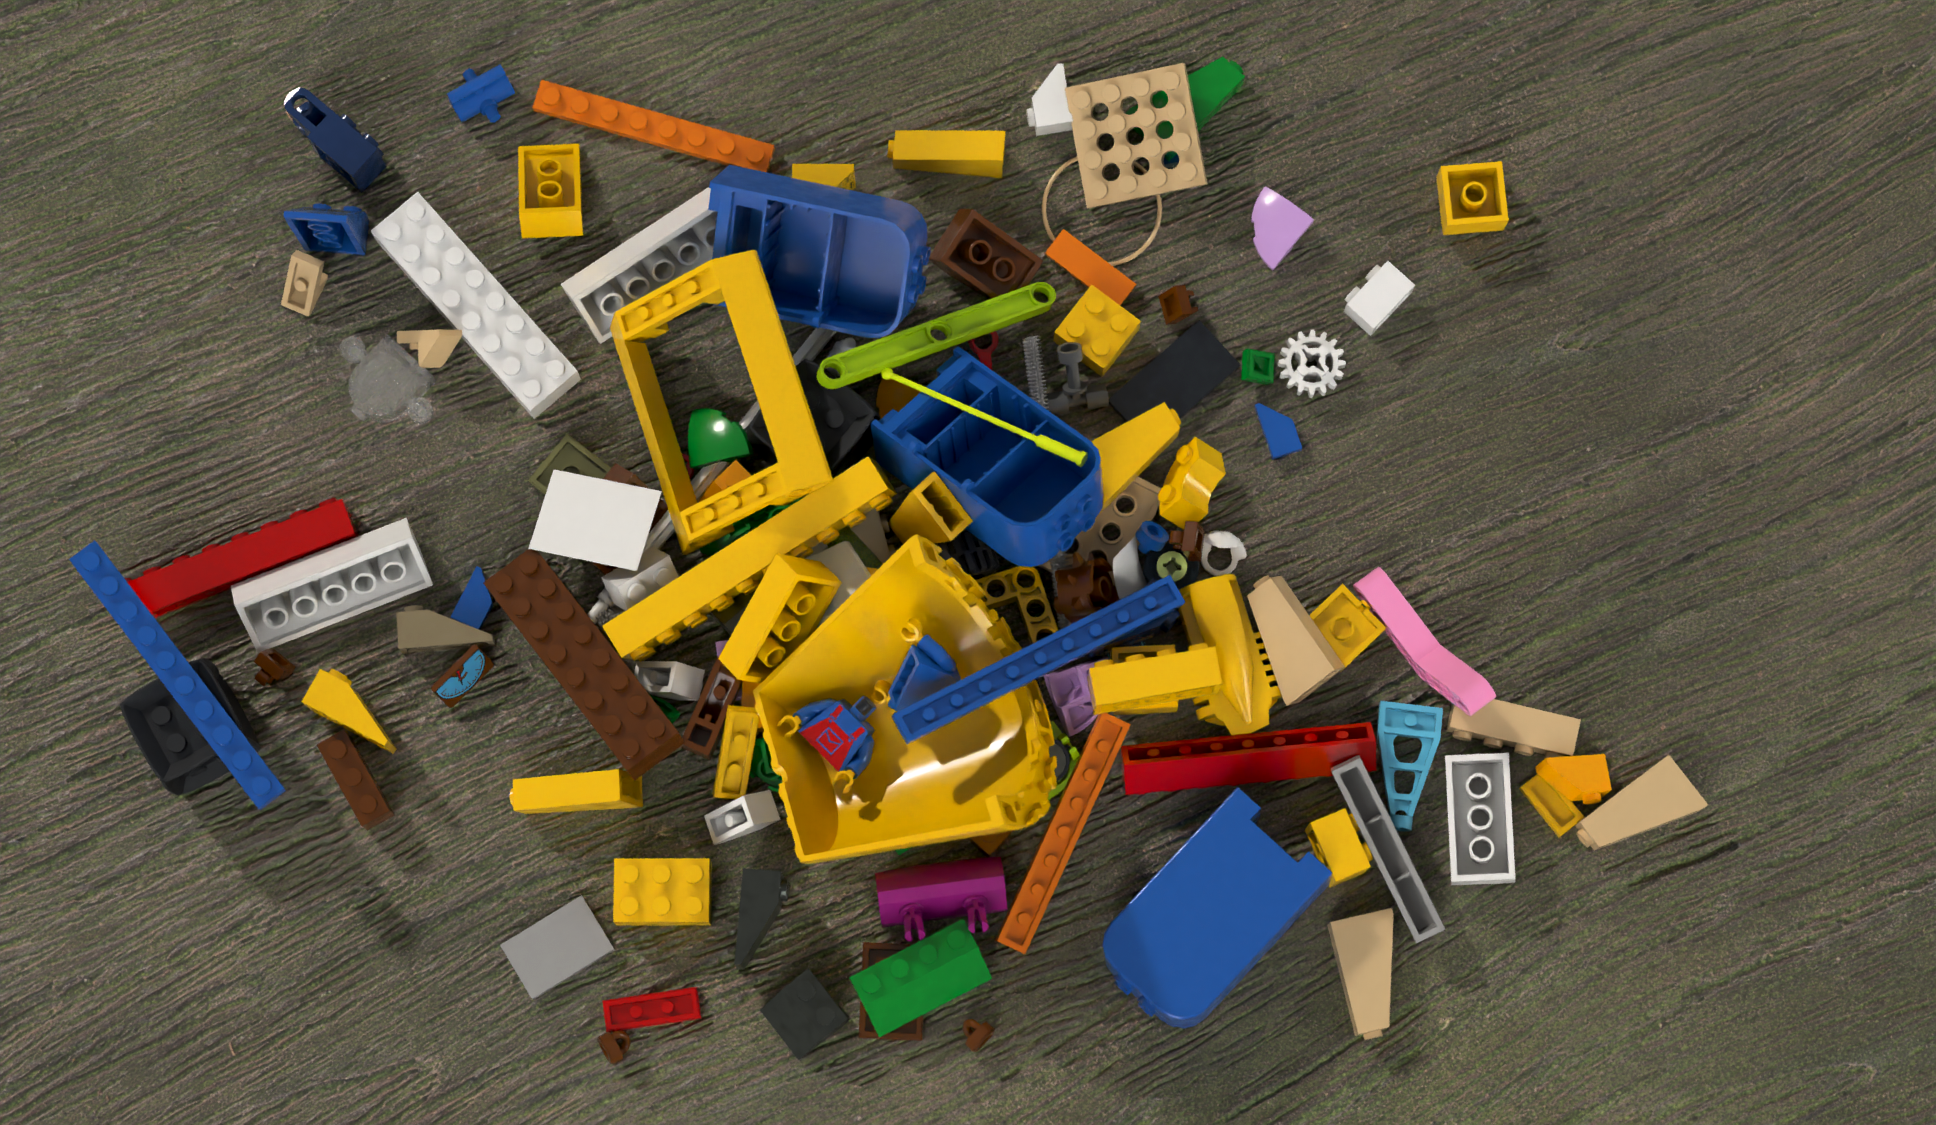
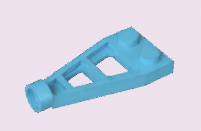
[1376,701,1443,832]

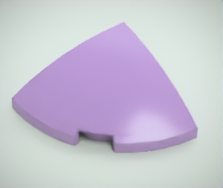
[1251,186,1314,271]
[1044,657,1109,736]

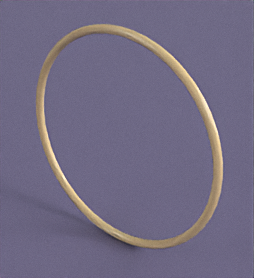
[1042,156,1162,266]

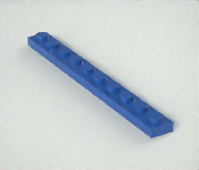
[69,540,286,810]
[892,575,1185,745]

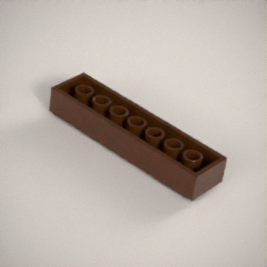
[483,549,685,781]

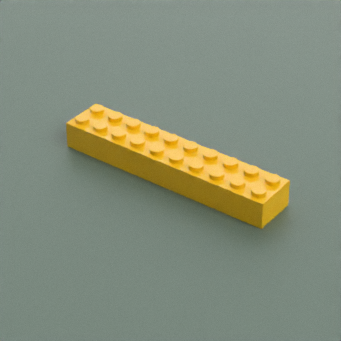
[602,456,897,662]

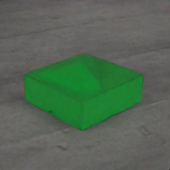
[1241,348,1275,385]

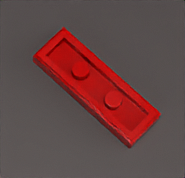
[602,987,702,1033]

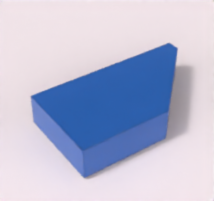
[1254,403,1302,460]
[451,566,494,630]

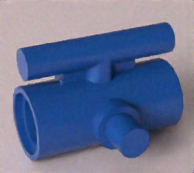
[447,64,515,123]

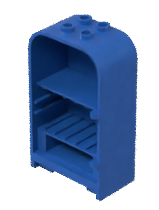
[708,165,931,338]
[870,346,1104,567]
[1103,787,1332,1028]

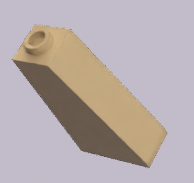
[1247,575,1345,706]
[1575,755,1708,851]
[1327,908,1394,1040]

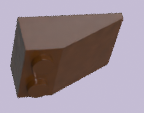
[929,208,1043,299]

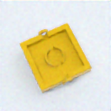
[1309,584,1386,672]

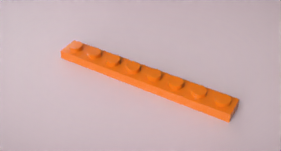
[532,80,775,172]
[995,713,1131,954]

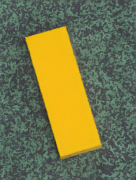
[713,705,760,799]

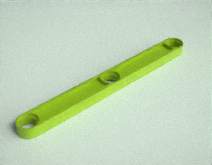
[816,282,1056,390]

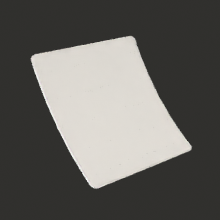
[1113,535,1147,600]

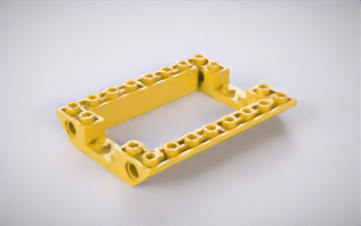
[610,250,834,555]

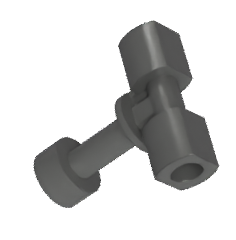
[1044,342,1109,416]

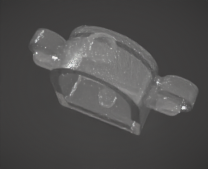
[340,334,436,424]

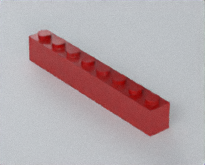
[125,498,358,618]
[1121,722,1376,795]

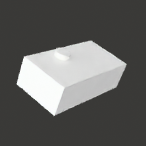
[1445,753,1515,885]

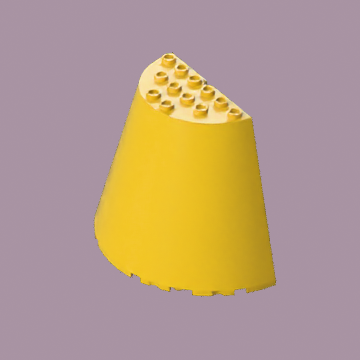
[753,534,1057,864]

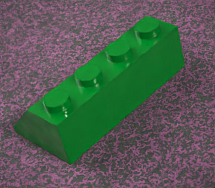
[850,919,992,1038]

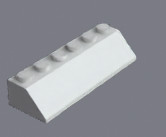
[560,187,718,344]
[231,518,433,653]

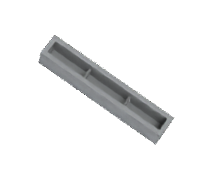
[1331,755,1445,943]

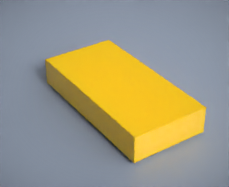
[1519,774,1584,837]

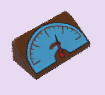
[431,644,494,708]

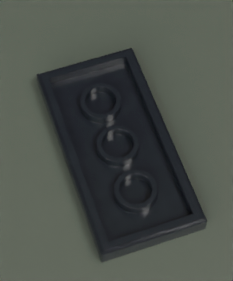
[1109,320,1241,422]

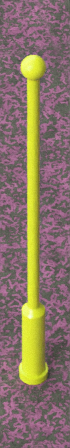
[881,368,1088,467]

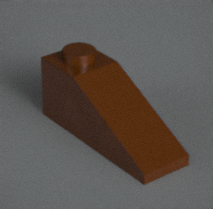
[681,657,743,760]

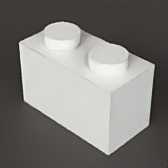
[1343,261,1415,336]
[601,547,679,611]

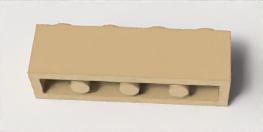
[1446,699,1581,758]

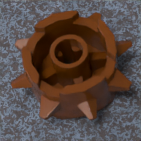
[1054,552,1120,624]

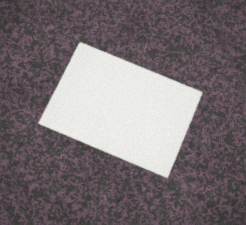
[528,470,662,571]

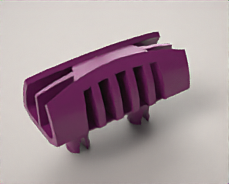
[875,857,1008,942]

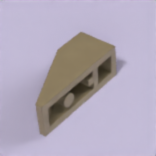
[396,605,496,654]

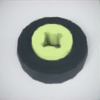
[1144,541,1199,590]

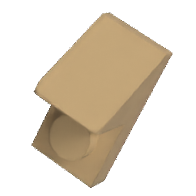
[281,250,328,317]
[397,329,462,368]

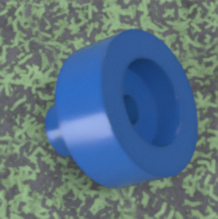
[1135,521,1169,554]

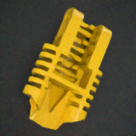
[1178,574,1282,735]

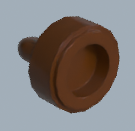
[963,1019,995,1052]
[597,1031,631,1065]

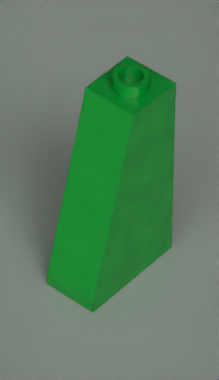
[1126,56,1245,161]

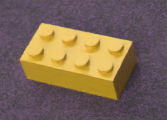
[718,553,842,683]
[1087,643,1222,715]

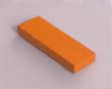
[1045,229,1137,306]

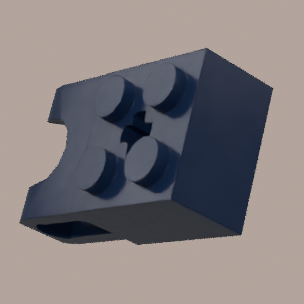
[284,88,386,193]

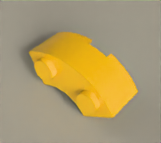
[1158,437,1226,530]

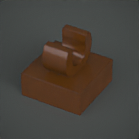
[1158,285,1198,325]
[1169,521,1205,561]
[253,648,296,686]

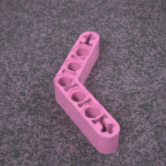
[1353,567,1496,716]

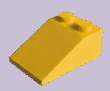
[518,144,583,239]
[302,668,397,754]

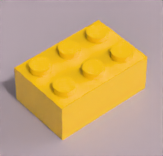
[613,858,712,926]

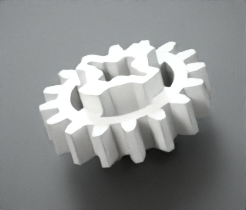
[1278,330,1346,398]

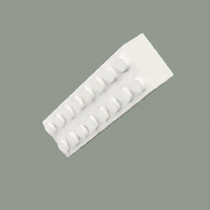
[371,192,581,419]

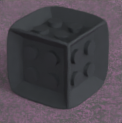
[746,359,881,494]
[120,658,261,795]

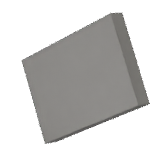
[500,895,615,1000]

